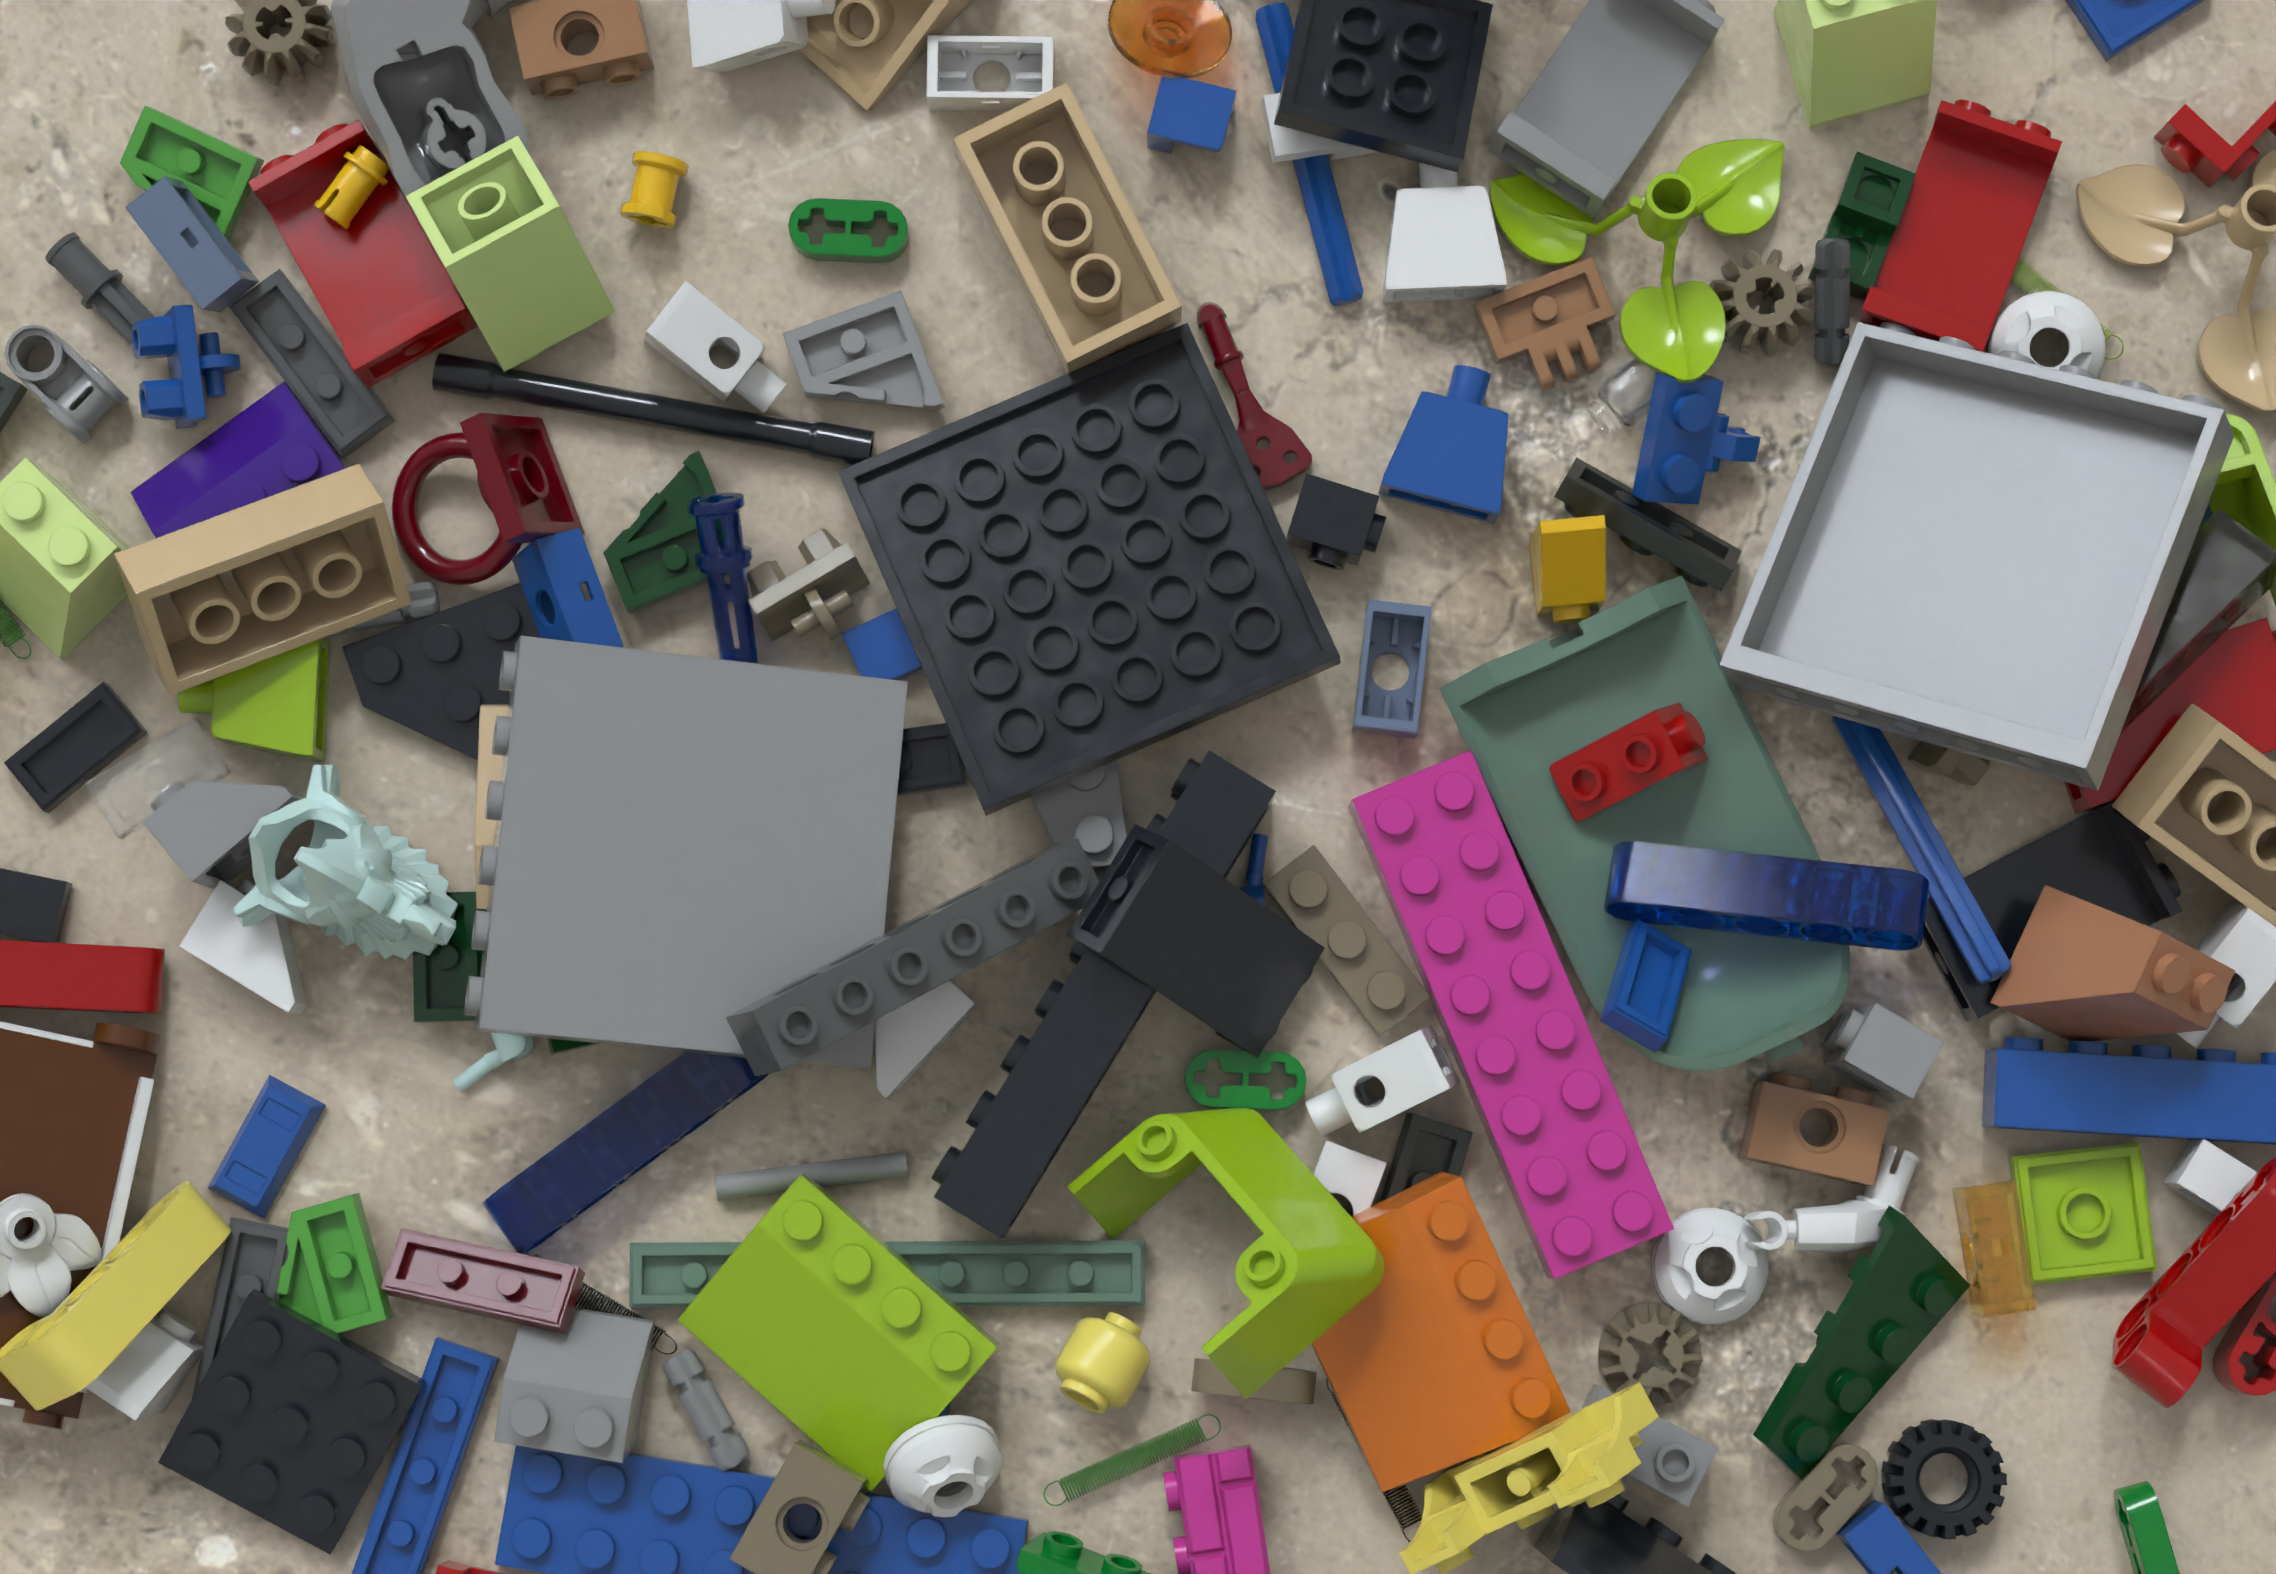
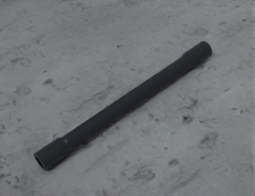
[432,353,875,466]

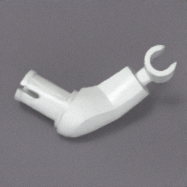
[1743,1144,1920,1252]

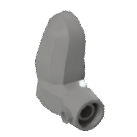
[331,0,530,197]

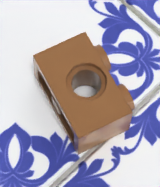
[508,0,654,99]
[1738,1072,1890,1186]

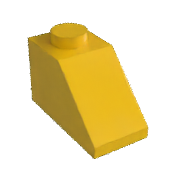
[1529,515,1606,624]

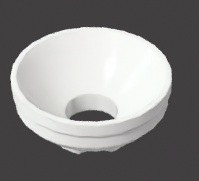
[1988,291,2106,378]
[1651,1208,1769,1325]
[883,1415,1002,1517]

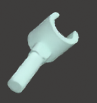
[453,1033,533,1092]

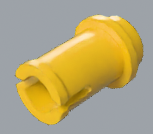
[314,145,390,229]

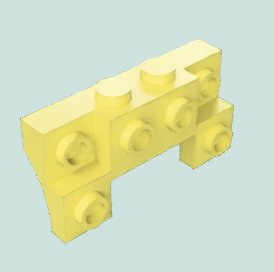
[1399,1382,1659,1574]

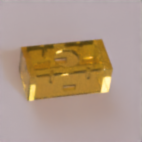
[1952,1180,2036,1317]

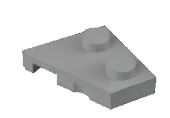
[782,290,944,411]

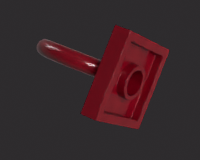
[392,413,585,585]

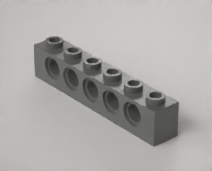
[726,838,1099,1076]

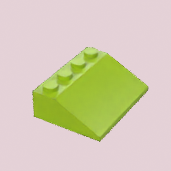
[677,1173,1000,1492]

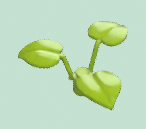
[1489,139,1785,383]

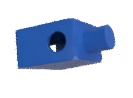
[1378,365,1508,524]

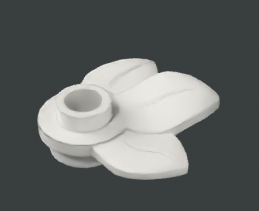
[0,1193,102,1318]

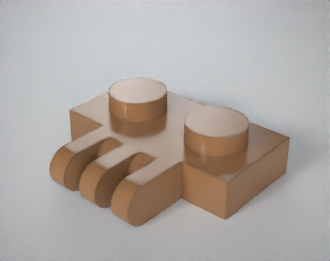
[1473,256,1616,392]

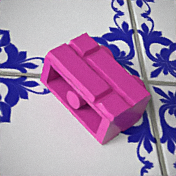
[1163,1445,1271,1574]

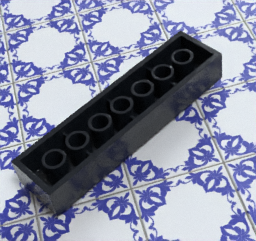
[931,750,1276,1238]

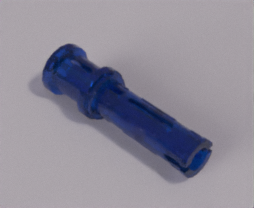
[686,492,759,664]

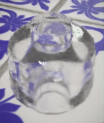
[1586,346,1656,438]

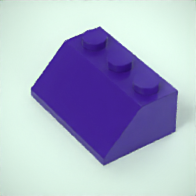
[130,381,348,538]

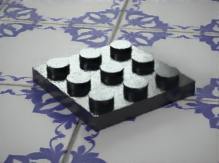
[1274,0,1493,172]
[158,1289,426,1554]

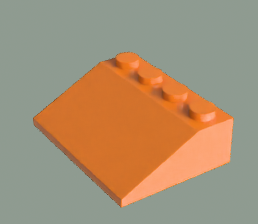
[1311,1172,1571,1492]

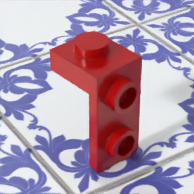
[2154,100,2276,188]
[1549,702,1708,821]

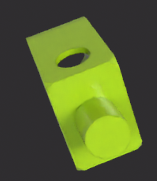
[178,638,331,762]

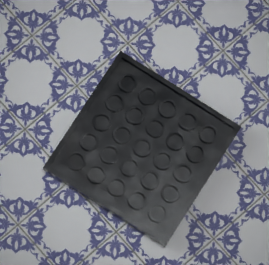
[838,323,1341,816]

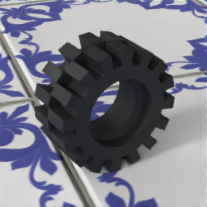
[1881,1419,2007,1539]

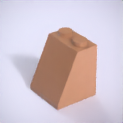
[1990,885,2236,1042]

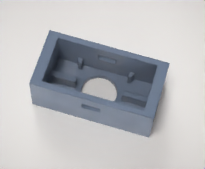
[125,176,259,312]
[1352,599,1432,738]

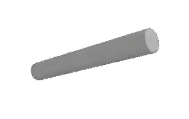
[715,1151,909,1201]

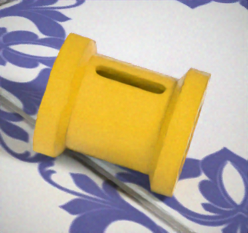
[620,151,689,229]

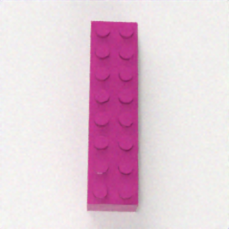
[1349,750,1674,1279]

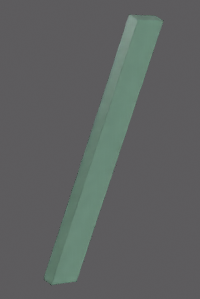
[629,1240,1145,1308]

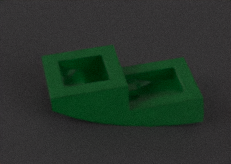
[1808,152,1916,300]

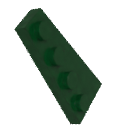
[1753,1205,1971,1480]

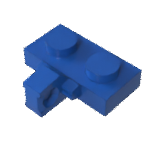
[1632,371,1761,505]

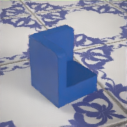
[1147,73,1236,154]

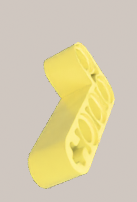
[0,1181,231,1411]

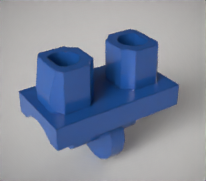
[131,305,241,429]

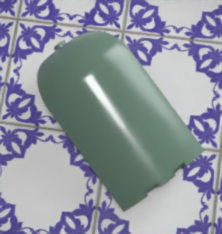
[1439,576,1850,1071]

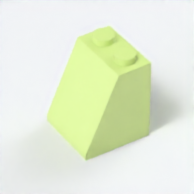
[1773,0,1937,128]
[406,136,616,372]
[0,457,130,660]

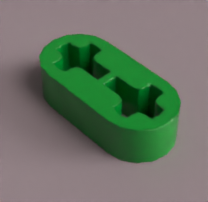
[788,198,909,263]
[1184,1049,1307,1110]
[2113,1481,2180,1574]

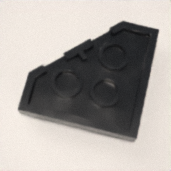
[342,583,540,760]

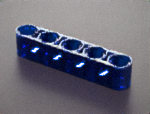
[1604,841,1930,951]
[482,1052,771,1255]

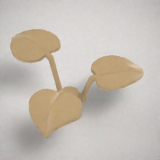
[2076,148,2276,413]

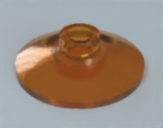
[1107,0,1232,78]

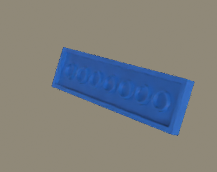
[495,1445,1029,1574]

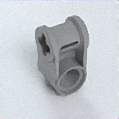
[5,324,129,444]

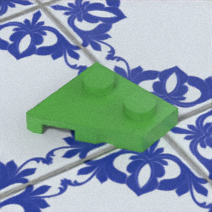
[120,106,265,241]
[276,1193,393,1333]

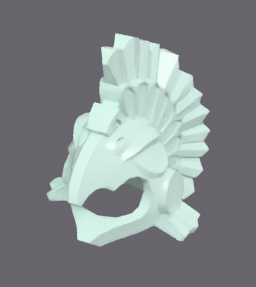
[232,765,458,960]

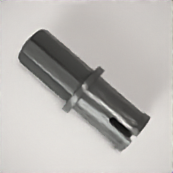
[45,232,155,345]

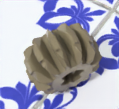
[225,0,335,85]
[1709,248,1815,357]

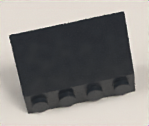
[1533,1494,1737,1574]

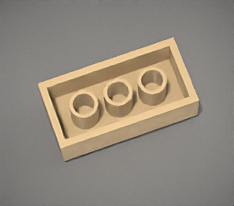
[953,82,1182,374]
[114,464,412,696]
[2112,703,2276,927]

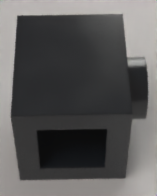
[1286,473,1386,570]

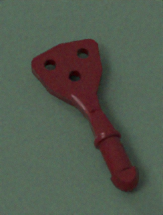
[1197,302,1312,490]

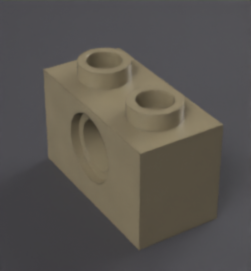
[729,1440,871,1574]

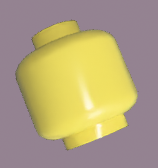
[1055,1312,1151,1414]

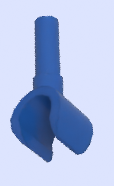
[1238,834,1269,905]

